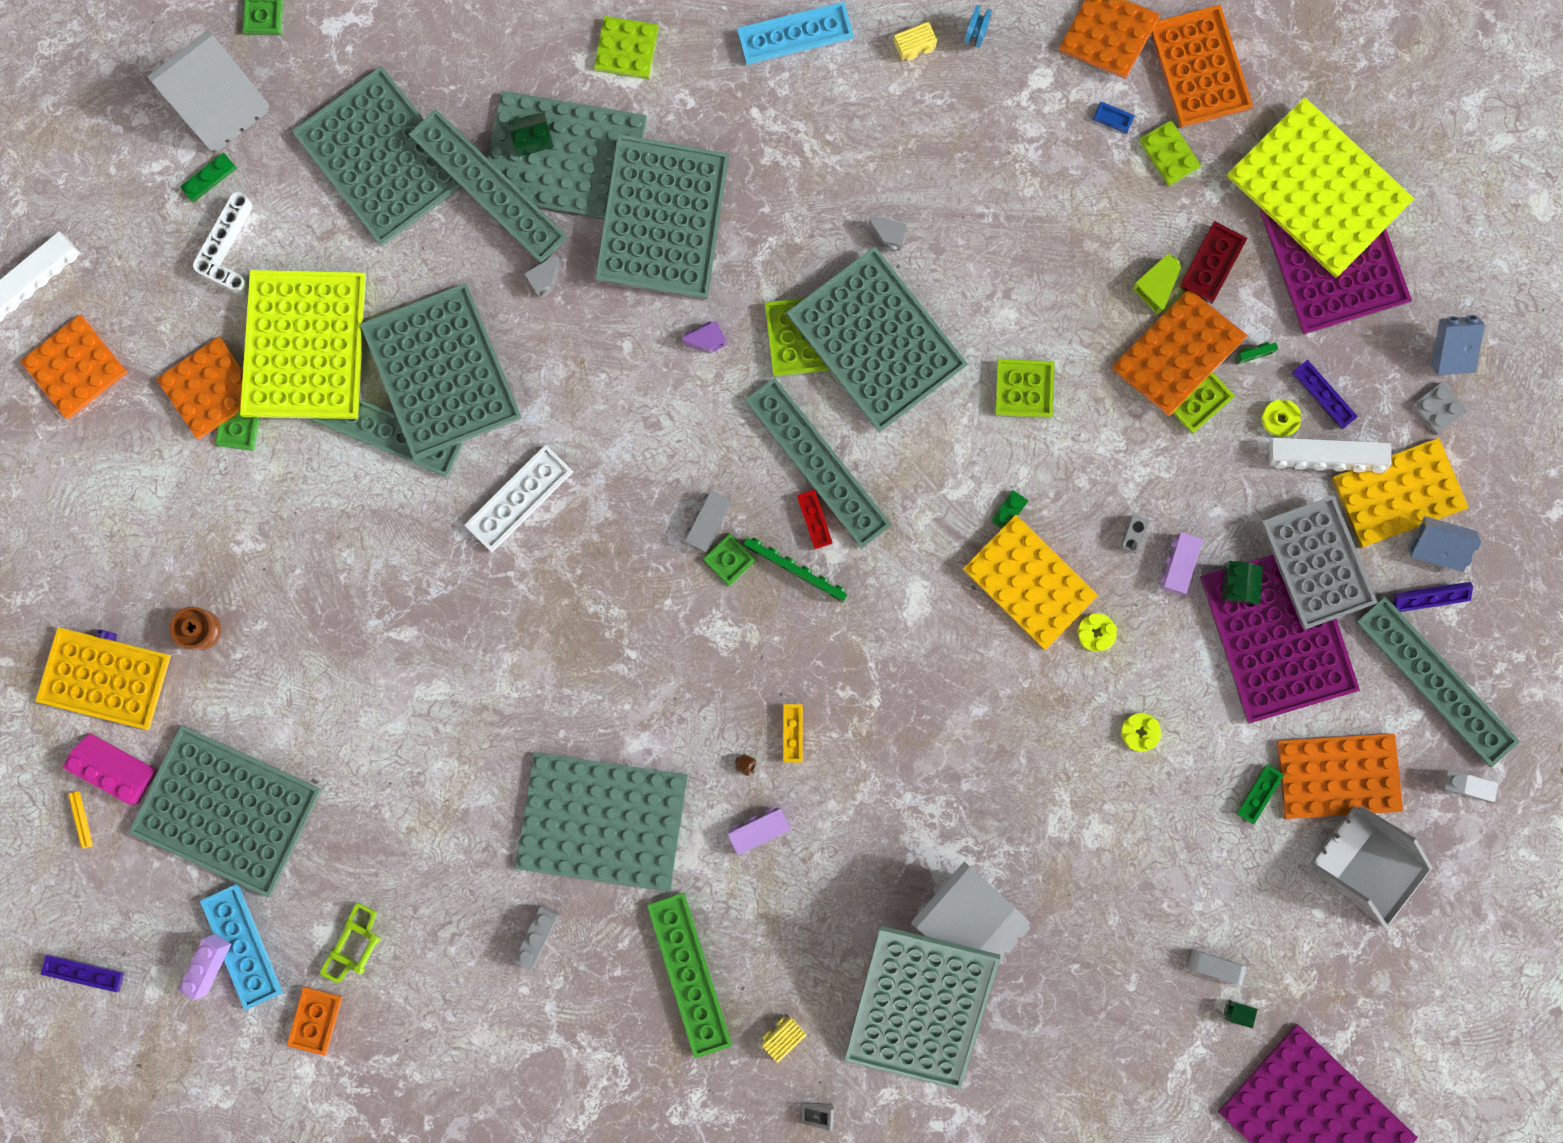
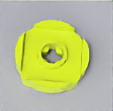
[1261,400,1301,438]
[1077,613,1117,652]
[1121,713,1161,752]

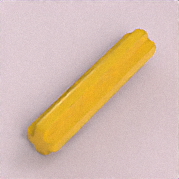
[68,791,93,849]

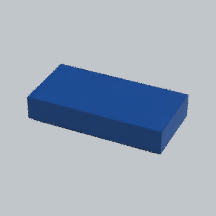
[1093,102,1135,134]

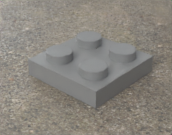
[1411,382,1467,435]

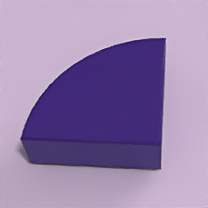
[96,629,117,641]

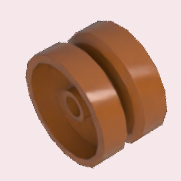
[170,607,221,651]

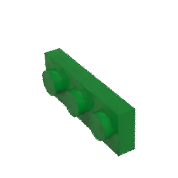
[180,152,237,203]
[1236,764,1284,825]

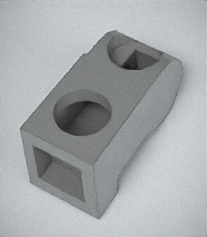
[1120,515,1149,554]

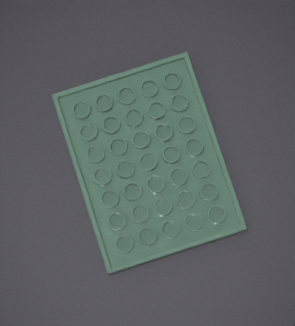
[292,66,462,247]
[487,91,647,220]
[595,134,729,299]
[786,246,968,433]
[360,283,522,461]
[128,725,322,898]
[515,752,688,892]
[845,925,1000,1090]

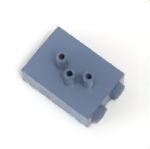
[1431,315,1485,375]
[1408,516,1481,572]

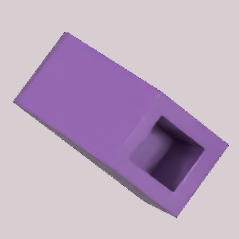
[683,321,727,354]

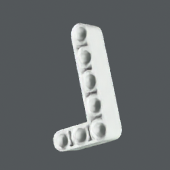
[193,192,252,295]

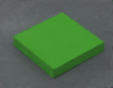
[243,0,283,36]
[215,411,260,451]
[702,533,756,587]

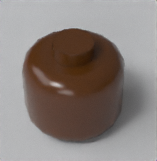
[735,754,756,776]

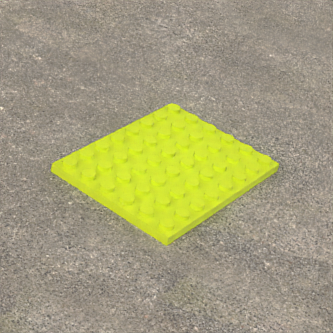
[1226,97,1415,278]
[240,270,366,419]

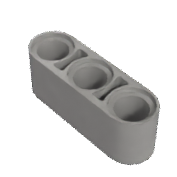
[1187,949,1247,986]

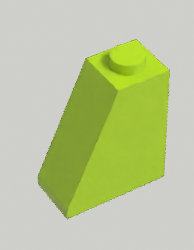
[1132,253,1181,315]

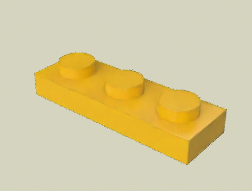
[783,704,803,763]

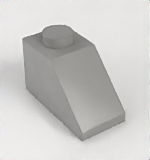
[869,216,907,252]
[524,254,561,297]

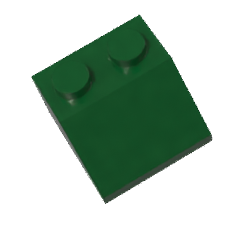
[509,112,554,157]
[1221,561,1263,605]

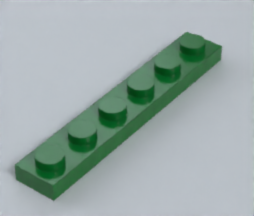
[744,537,848,603]

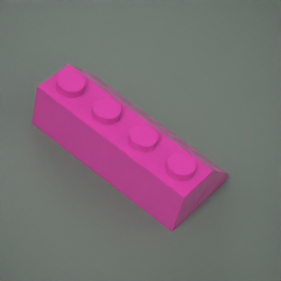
[62,733,158,805]

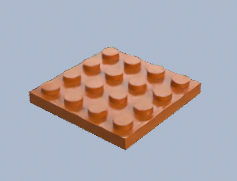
[1059,0,1160,79]
[20,314,128,419]
[156,336,243,440]

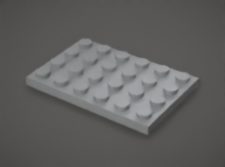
[1261,495,1377,630]

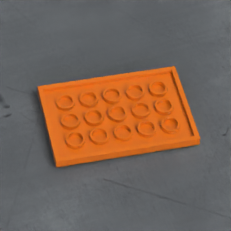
[1151,4,1253,128]
[1112,290,1247,416]
[1277,734,1403,819]

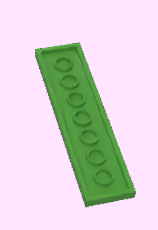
[647,892,733,1059]

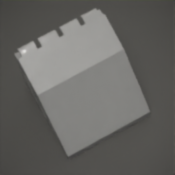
[147,30,270,152]
[1311,806,1433,929]
[911,861,1031,964]

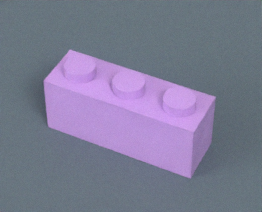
[1159,532,1203,596]
[728,806,791,855]
[178,934,231,1000]

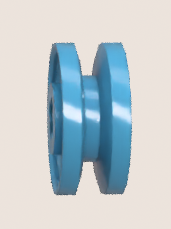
[964,4,992,48]

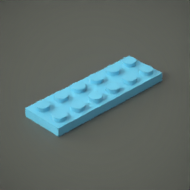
[737,2,854,65]
[200,884,283,1010]

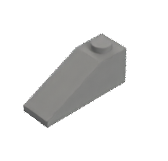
[1436,770,1498,803]

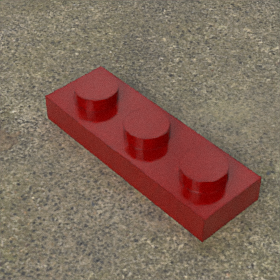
[797,490,833,550]

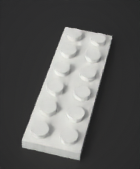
[465,445,573,553]

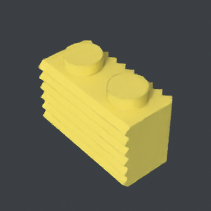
[893,21,937,61]
[761,1015,806,1063]

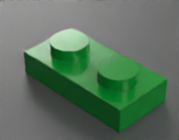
[1235,342,1278,365]
[991,490,1029,529]

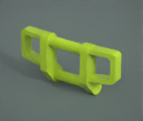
[320,903,381,983]

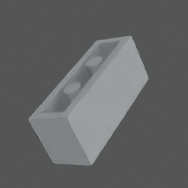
[684,491,732,554]
[513,906,561,971]

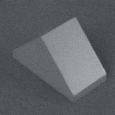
[801,1103,834,1131]

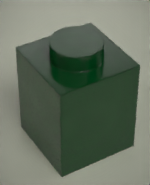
[1224,1000,1258,1029]

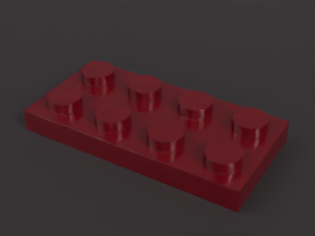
[1179,221,1248,304]

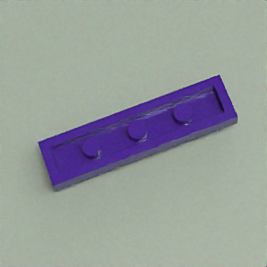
[1292,359,1358,430]
[1393,582,1474,612]
[40,954,125,993]

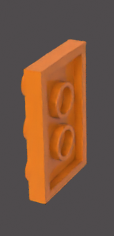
[287,986,343,1056]

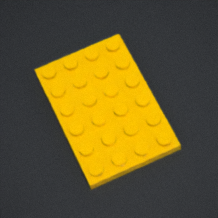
[1332,438,1469,548]
[962,515,1098,650]
[35,627,171,730]

